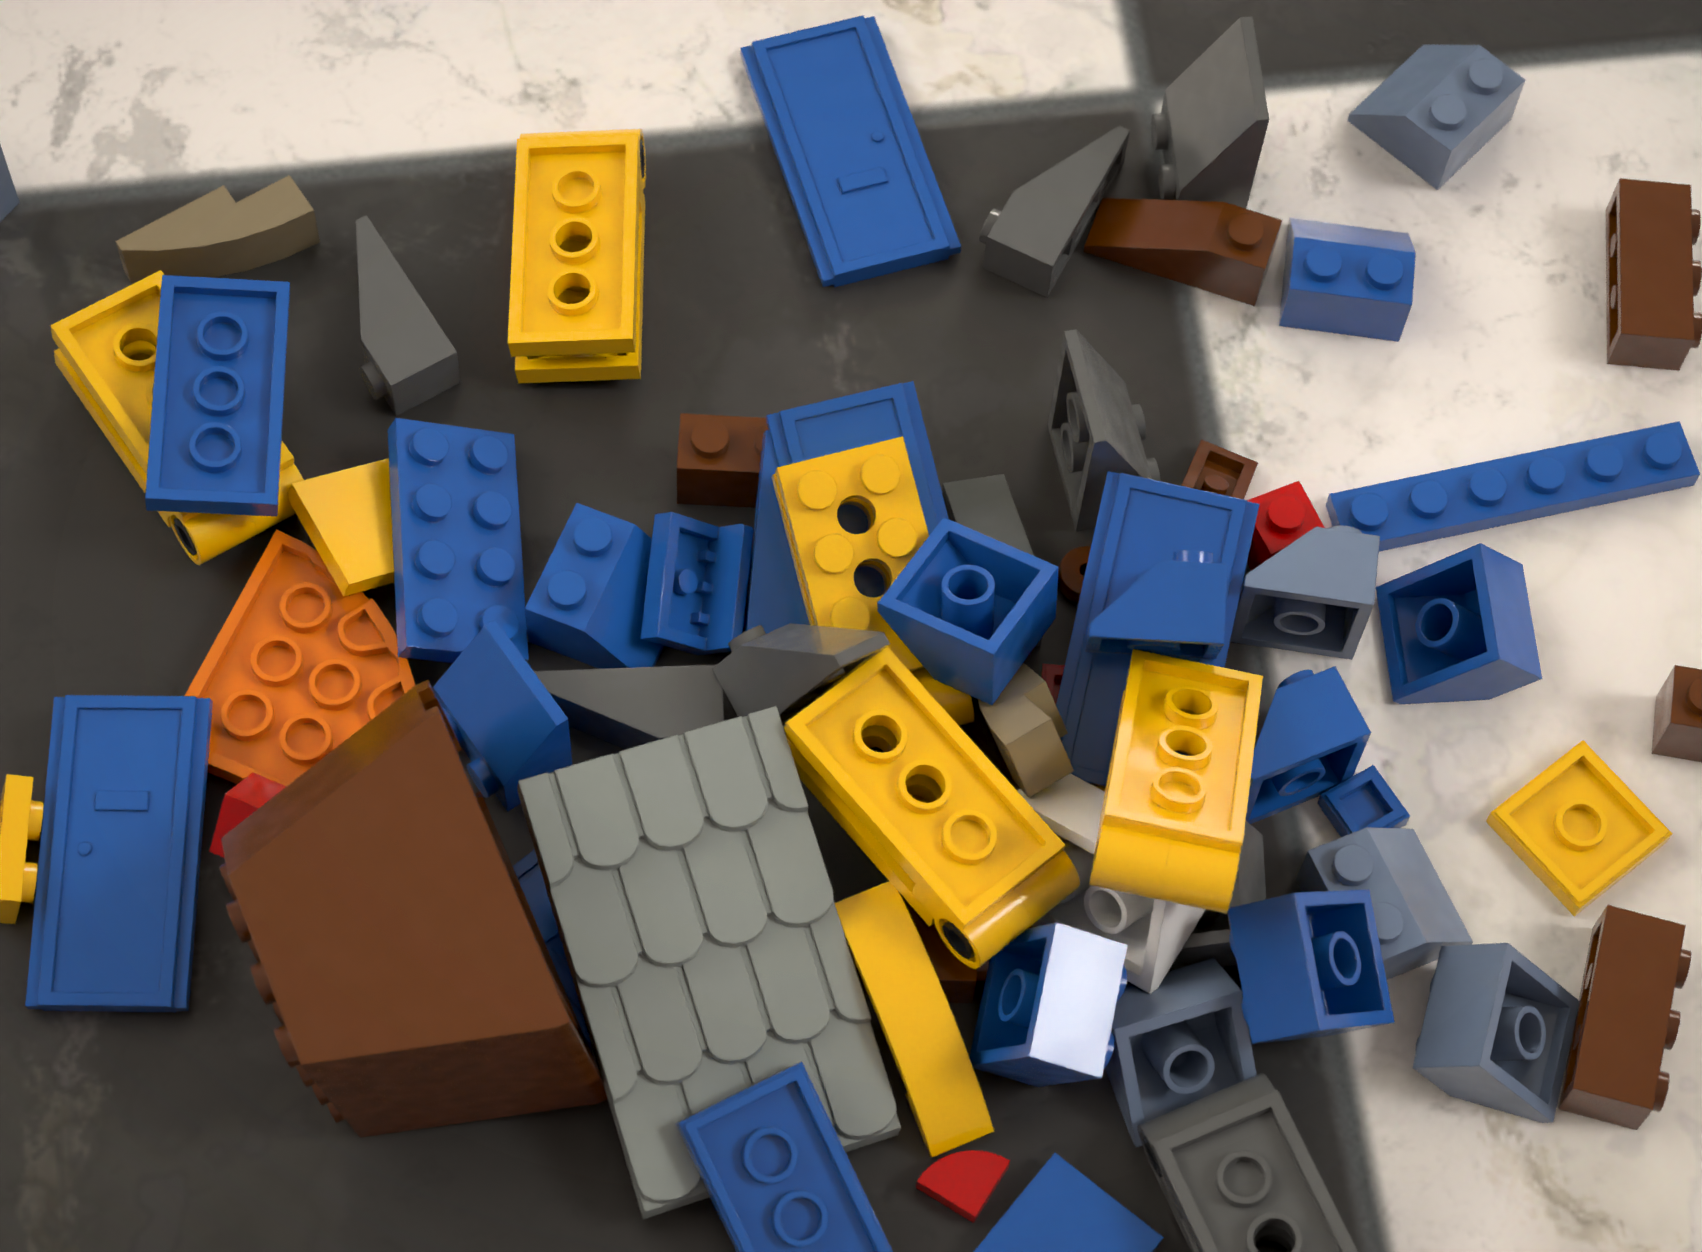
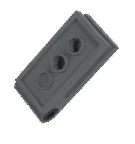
[1137,1073,1358,1252]

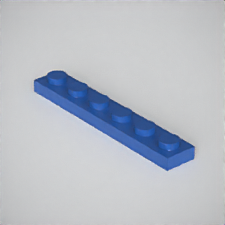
[1325,421,1700,552]

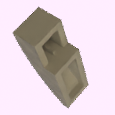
[116,175,320,282]
[978,663,1074,798]

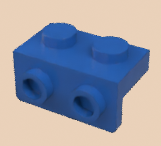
[640,512,753,655]

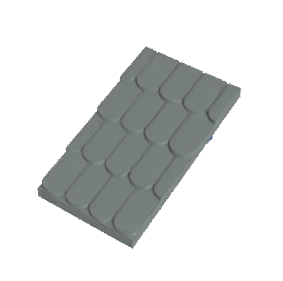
[517,706,901,1219]

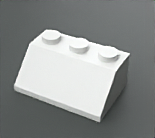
[1017,773,1206,994]

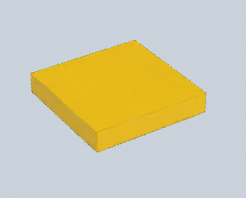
[287,458,395,597]
[1486,740,1672,917]

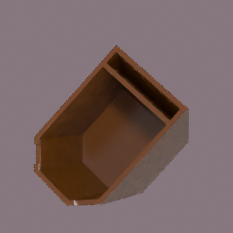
[220,680,608,1138]

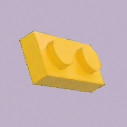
[0,774,44,924]

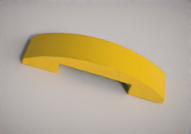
[835,881,994,1157]

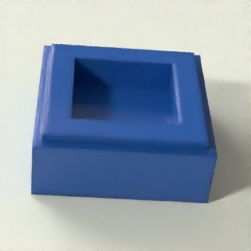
[1317,765,1410,837]

